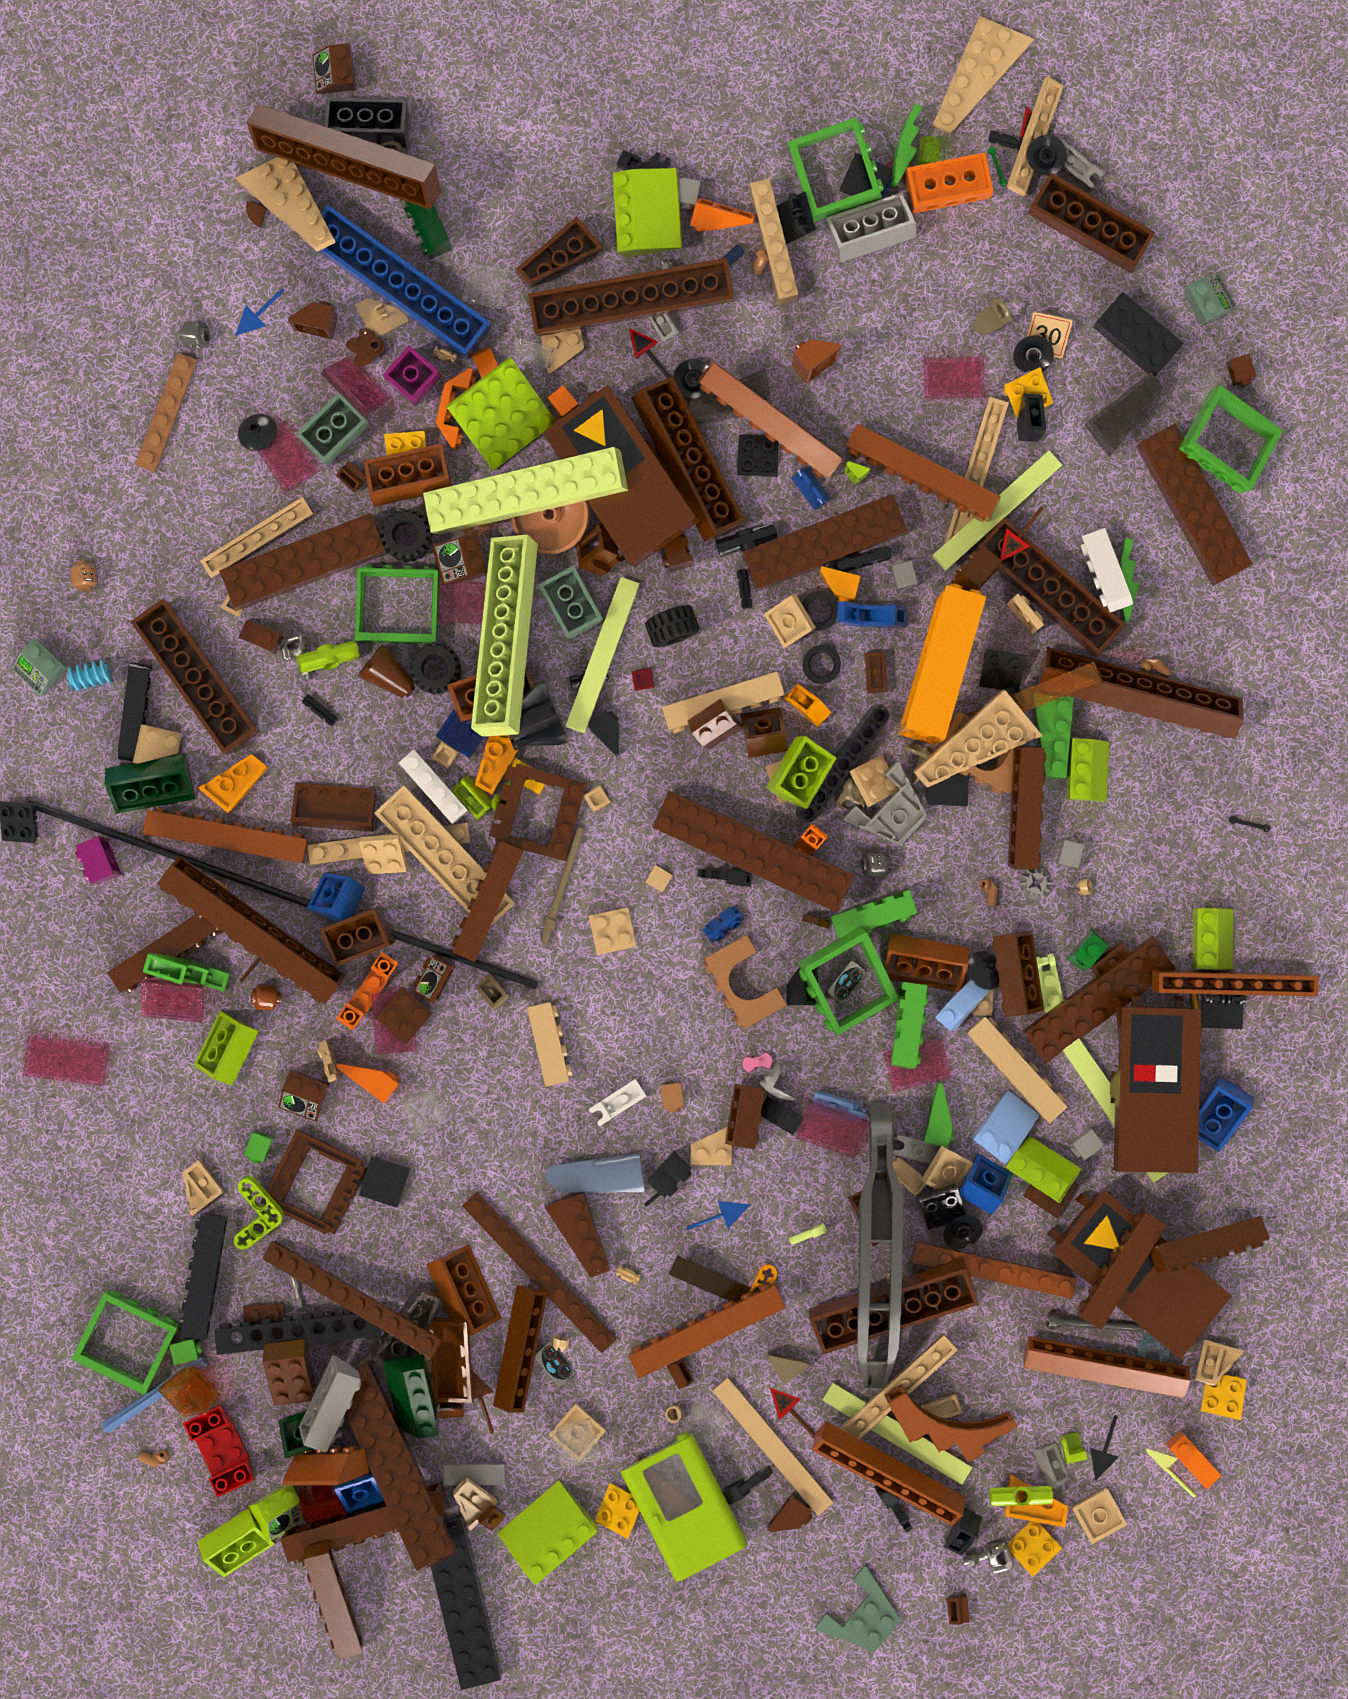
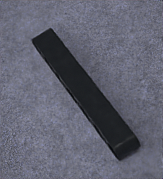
[796,706,889,822]

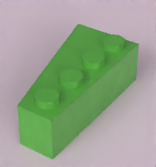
[1030,693,1074,779]
[830,890,917,939]
[890,982,929,1070]

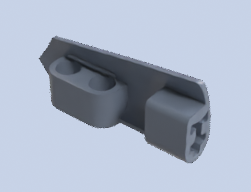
[544,1153,645,1192]

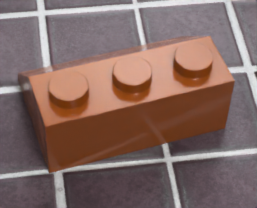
[791,339,842,384]

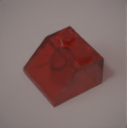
[299,1485,346,1525]

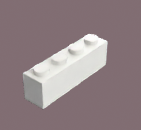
[1080,528,1133,612]
[399,750,469,824]

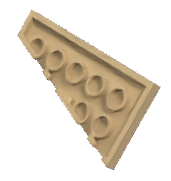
[235,157,336,252]
[913,690,1042,787]

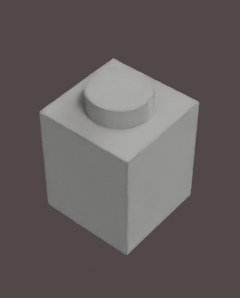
[679,177,700,212]
[891,559,918,591]
[1056,837,1084,869]
[1070,1128,1104,1160]

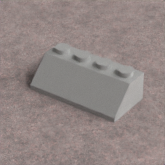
[826,192,916,263]
[299,1355,362,1452]

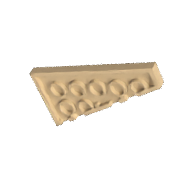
[933,16,1034,134]

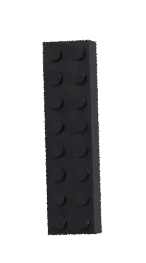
[431,1514,502,1690]

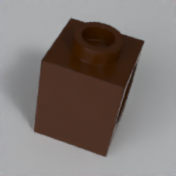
[1226,353,1257,387]

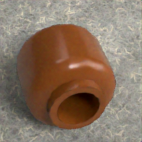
[251,984,281,1011]

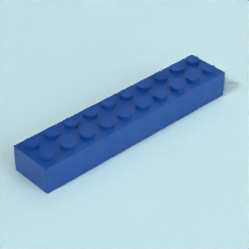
[307,204,491,360]

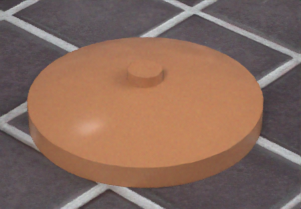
[511,500,590,554]

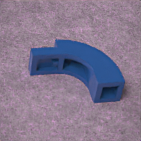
[837,601,907,628]

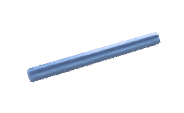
[102,1356,207,1433]

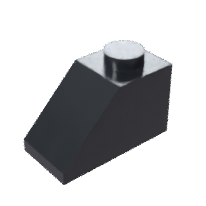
[1017,393,1046,442]
[588,710,619,757]
[787,967,818,1005]
[761,1096,803,1135]
[943,1508,982,1556]

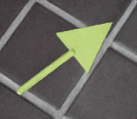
[1146,1449,1196,1497]

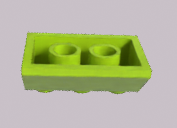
[766,736,836,809]
[1066,738,1109,802]
[1192,908,1233,969]
[193,1011,259,1086]
[1006,1136,1082,1203]
[197,1508,275,1577]

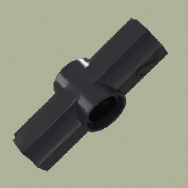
[715,522,778,558]

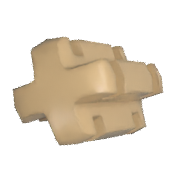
[433,346,458,364]
[616,1265,640,1285]

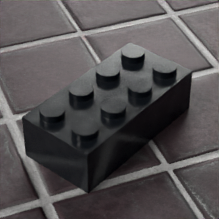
[324,98,409,148]
[1093,291,1184,379]

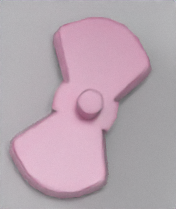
[742,1052,773,1073]

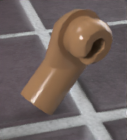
[753,249,768,275]
[1141,658,1171,678]
[979,878,999,907]
[138,1450,169,1467]

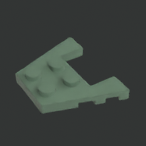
[815,1564,900,1652]

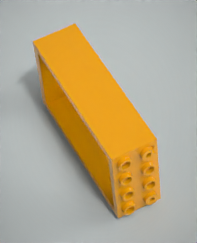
[898,584,986,746]

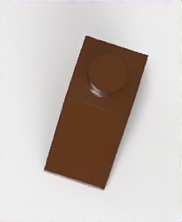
[238,620,283,654]
[767,1493,812,1532]

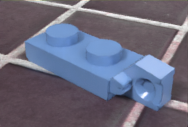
[810,1090,868,1122]

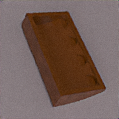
[290,782,376,832]
[429,1317,473,1403]

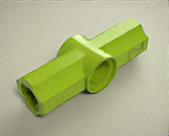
[296,641,360,674]
[989,1486,1053,1506]

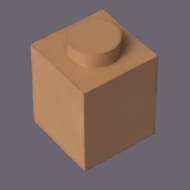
[660,1082,684,1113]

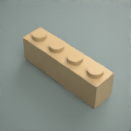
[527,1002,573,1087]

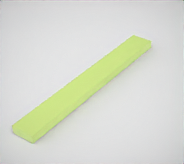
[932,450,1062,571]
[566,577,640,733]
[1063,1039,1168,1183]
[822,1382,973,1485]

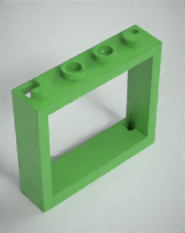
[787,117,884,222]
[1179,385,1283,494]
[355,565,440,644]
[797,927,899,1036]
[72,1289,179,1395]

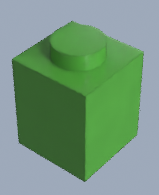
[244,1131,274,1164]
[169,1338,203,1365]

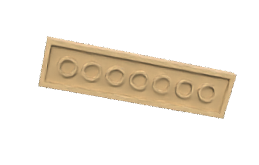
[374,785,515,926]

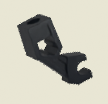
[617,150,671,171]
[697,869,753,887]
[722,1466,773,1505]
[874,1485,913,1533]

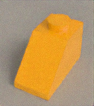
[819,566,860,602]
[784,683,832,727]

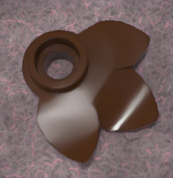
[346,328,386,366]

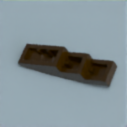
[669,1255,751,1302]

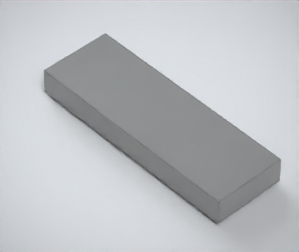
[443,1463,505,1486]

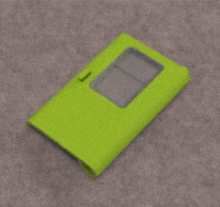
[620,1431,748,1582]

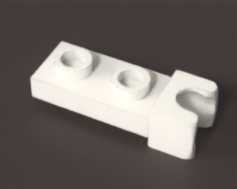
[589,1079,646,1126]

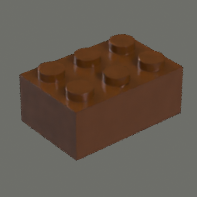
[262,1339,316,1406]

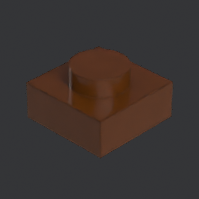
[477,1504,506,1531]

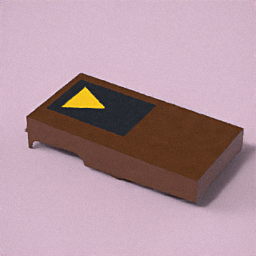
[543,385,700,567]
[1047,1188,1232,1359]

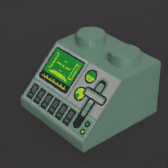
[1183,272,1237,326]
[12,638,68,697]

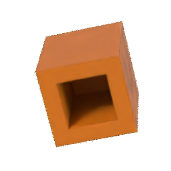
[547,385,579,418]

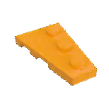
[198,754,268,814]
[1004,1475,1068,1527]

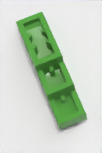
[890,103,922,189]
[1119,538,1139,624]
[143,953,231,992]

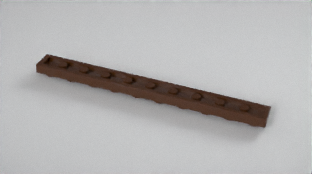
[462,1192,616,1353]
[263,1241,443,1358]

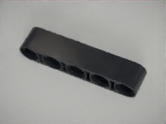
[118,662,152,761]

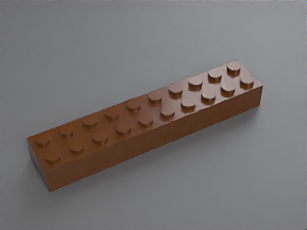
[246,104,442,209]
[528,258,735,336]
[1039,647,1244,739]
[652,791,855,912]
[157,856,345,1004]
[345,1362,458,1572]

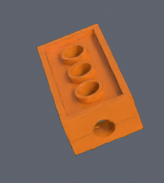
[904,152,993,214]

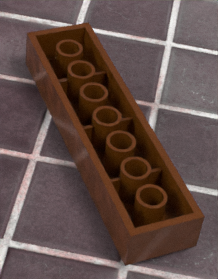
[631,376,746,542]
[1136,423,1253,586]
[742,494,908,592]
[219,513,387,611]
[976,517,1126,657]
[130,598,260,755]
[809,1259,979,1354]
[281,1482,449,1564]

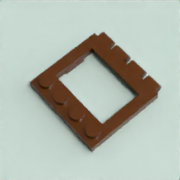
[489,764,586,861]
[260,1129,367,1234]

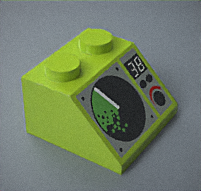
[249,1485,303,1542]

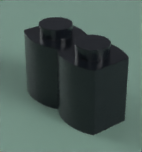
[646,1151,692,1198]

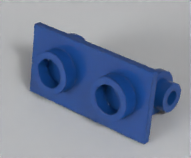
[791,467,831,510]
[703,906,744,943]

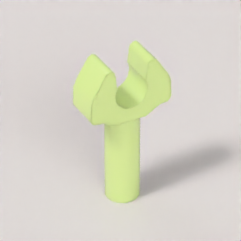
[789,1223,827,1245]

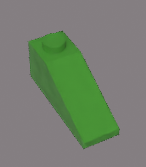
[922,1082,955,1148]

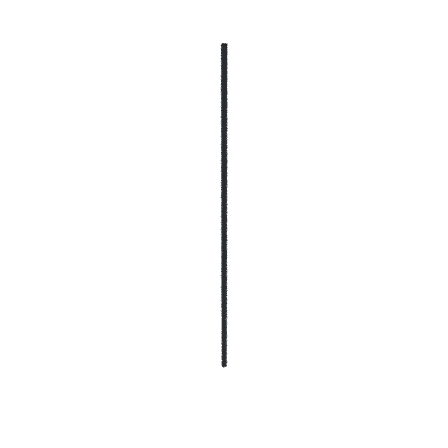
[26,799,538,989]

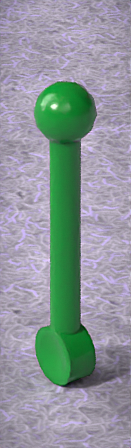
[988,147,1007,186]

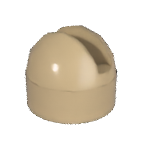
[1076,878,1093,895]
[553,1335,570,1352]
[665,1405,683,1423]

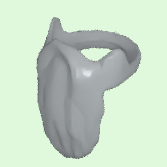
[760,1063,797,1101]

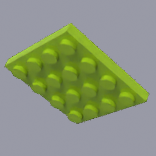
[446,357,555,471]

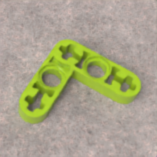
[234,1175,284,1250]

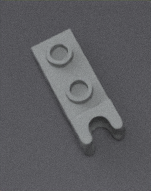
[1061,139,1104,192]
[892,1133,949,1164]

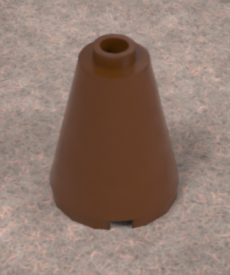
[358,645,415,698]

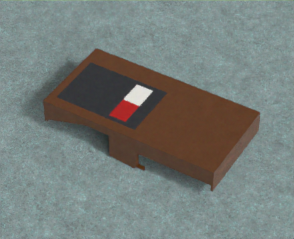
[1110,995,1202,1173]

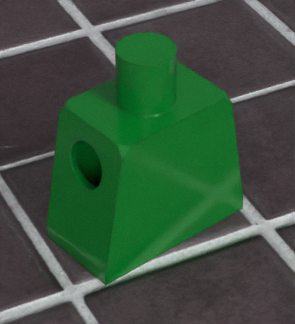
[1067,929,1108,971]

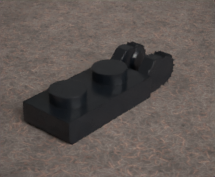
[836,546,892,572]

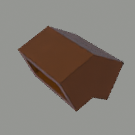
[336,461,367,492]
[667,1358,694,1389]
[437,1402,464,1418]
[947,1594,970,1625]

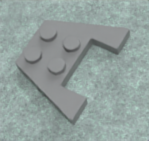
[842,761,928,846]

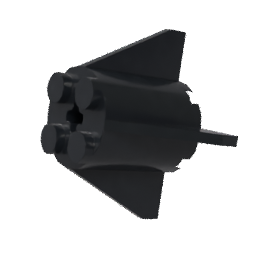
[508,681,567,751]

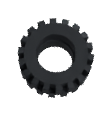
[380,508,433,562]
[644,605,700,648]
[409,642,462,695]

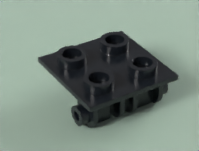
[776,191,816,245]
[979,649,1027,691]
[0,800,39,844]
[1202,994,1246,1029]

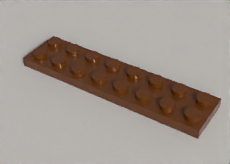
[1022,936,1176,1064]

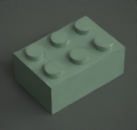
[296,392,370,467]
[538,565,603,640]

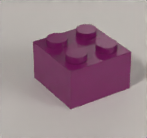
[382,345,441,406]
[75,836,122,884]

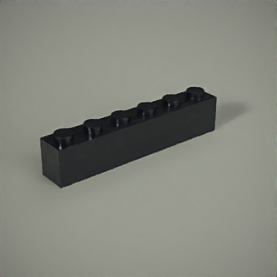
[179,1213,228,1340]

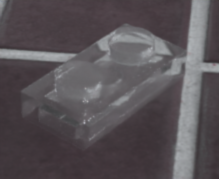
[511,338,555,368]

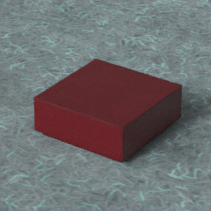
[631,668,655,691]

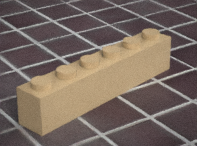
[749,179,799,305]
[662,672,785,734]
[965,1016,1067,1124]

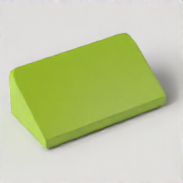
[844,461,871,485]
[451,775,492,820]

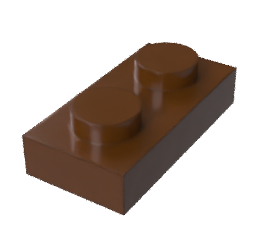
[865,652,888,694]
[1090,941,1130,977]

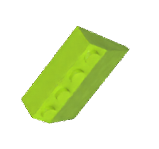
[613,168,682,257]
[497,1480,599,1585]

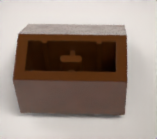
[951,546,1002,592]

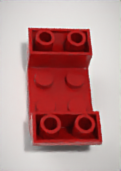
[183,1405,255,1498]

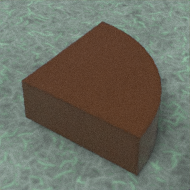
[246,201,267,228]
[802,914,831,929]

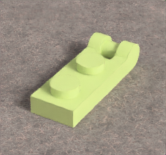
[1036,953,1064,1013]

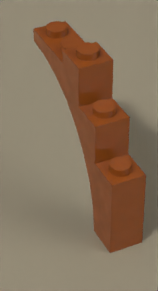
[884,1385,1017,1462]

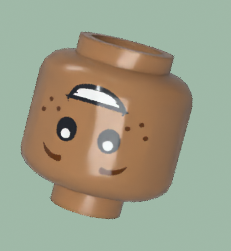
[70,561,98,591]

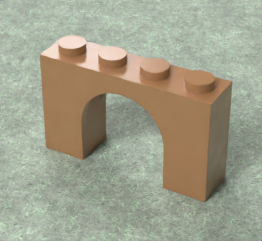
[940,713,1014,795]
[703,935,787,1029]

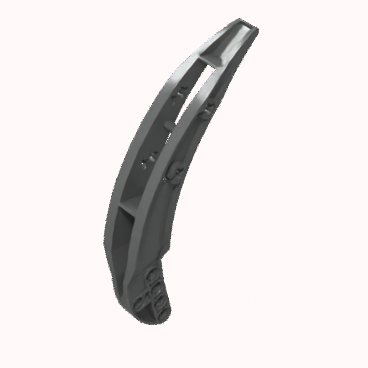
[857,1103,903,1388]

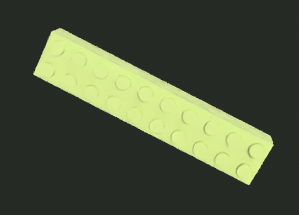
[423,447,628,535]
[471,534,538,736]

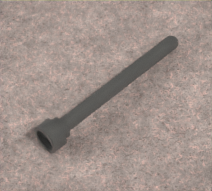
[1047,1312,1144,1332]

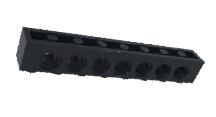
[214,1309,382,1355]

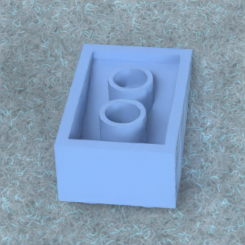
[971,1090,1040,1165]

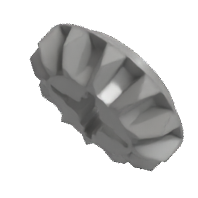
[1019,867,1052,899]

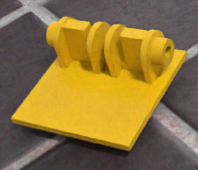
[1003,367,1054,418]
[384,431,426,455]
[1201,1374,1247,1420]
[594,1483,640,1539]
[1006,1521,1062,1577]

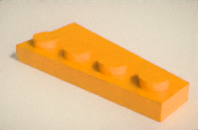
[474,735,519,795]

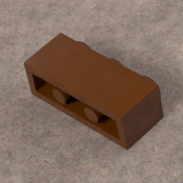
[725,1084,765,1149]

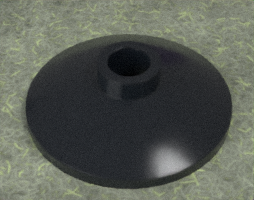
[1027,135,1067,176]
[1013,335,1054,373]
[673,359,708,399]
[238,414,277,451]
[967,951,999,990]
[943,1215,983,1249]

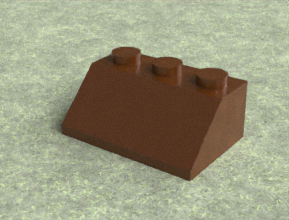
[319,907,395,967]

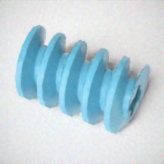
[67,659,113,692]

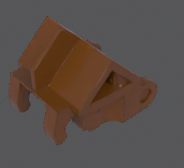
[575,522,625,577]

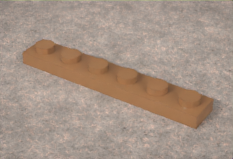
[135,353,197,473]

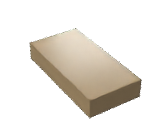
[893,1156,927,1197]
[920,1393,963,1419]

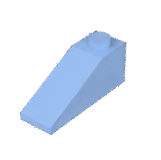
[935,980,990,1031]

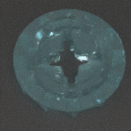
[1137,1335,1170,1362]

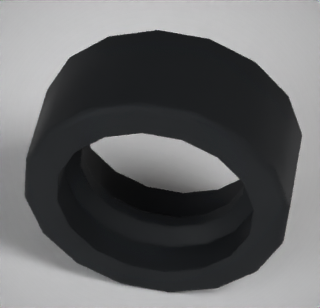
[802,591,838,631]
[802,645,841,684]

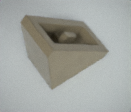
[475,973,511,1011]
[767,1352,809,1383]

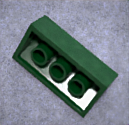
[399,199,452,259]
[104,754,195,814]
[383,1354,439,1439]

